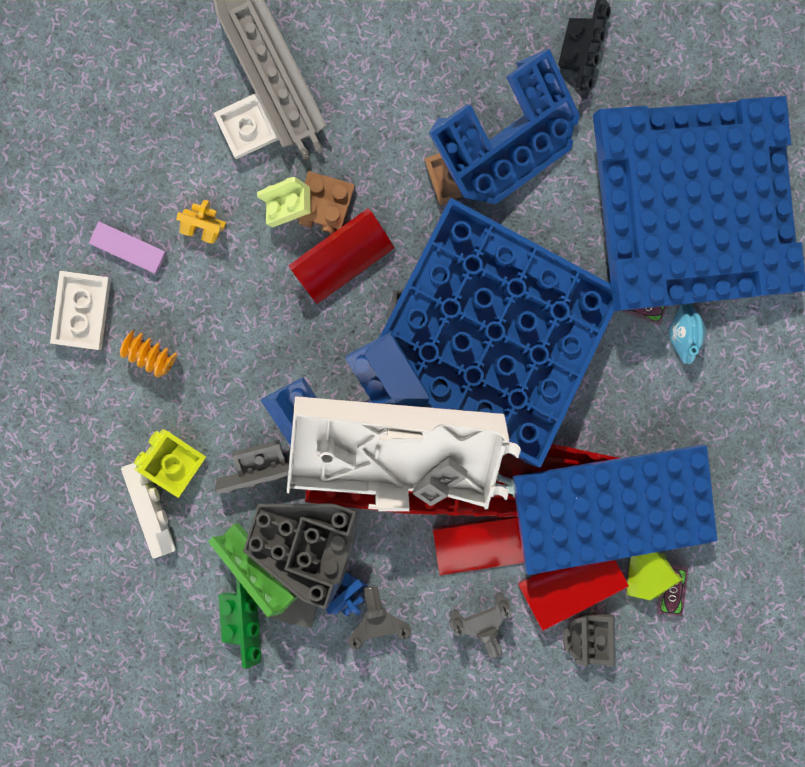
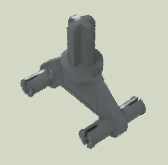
[349,586,412,650]
[449,592,512,658]

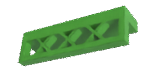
[208,523,297,617]

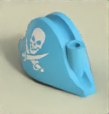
[669,304,706,364]

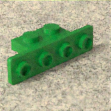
[218,578,261,669]

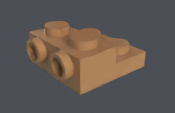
[297,171,355,234]

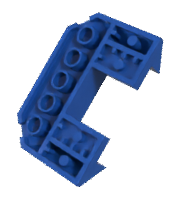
[429,49,580,204]
[260,332,430,446]

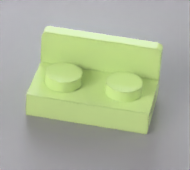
[257,177,311,228]

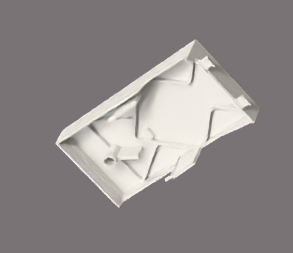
[287,396,521,511]

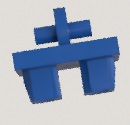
[325,572,368,617]

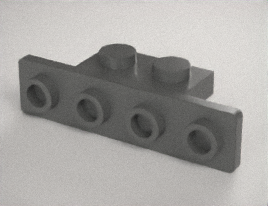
[215,440,289,494]

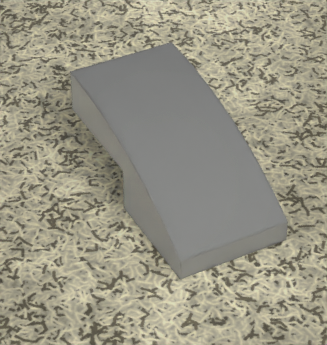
[413,457,468,506]

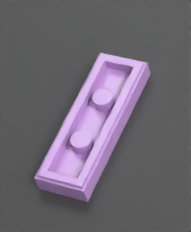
[89,221,167,274]

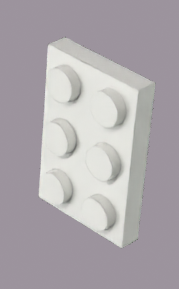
[50,271,111,350]

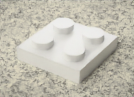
[214,93,279,159]

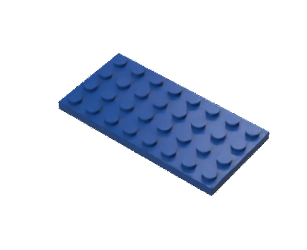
[512,444,718,575]

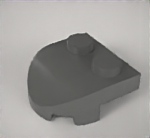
[563,613,616,666]

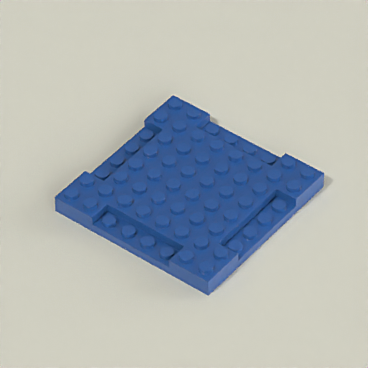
[593,96,805,311]
[378,198,614,467]

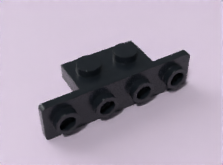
[558,0,611,99]

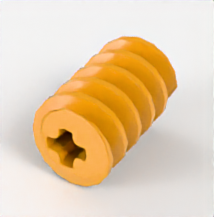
[120,330,178,378]

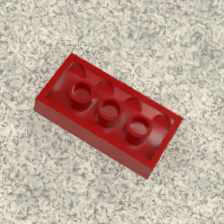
[288,208,395,304]
[432,517,524,575]
[518,560,629,631]

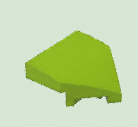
[626,552,682,600]

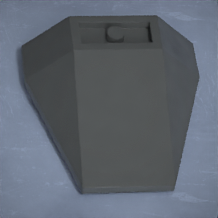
[243,504,357,609]

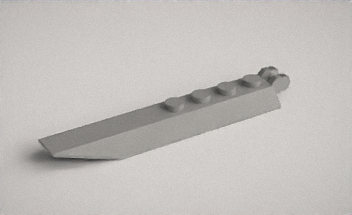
[214,0,326,161]

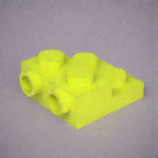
[134,429,206,498]

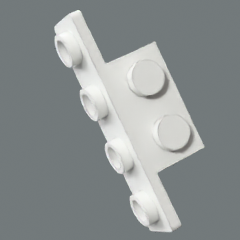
[121,463,176,558]

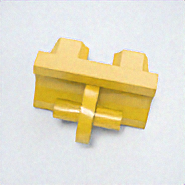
[176,200,227,244]

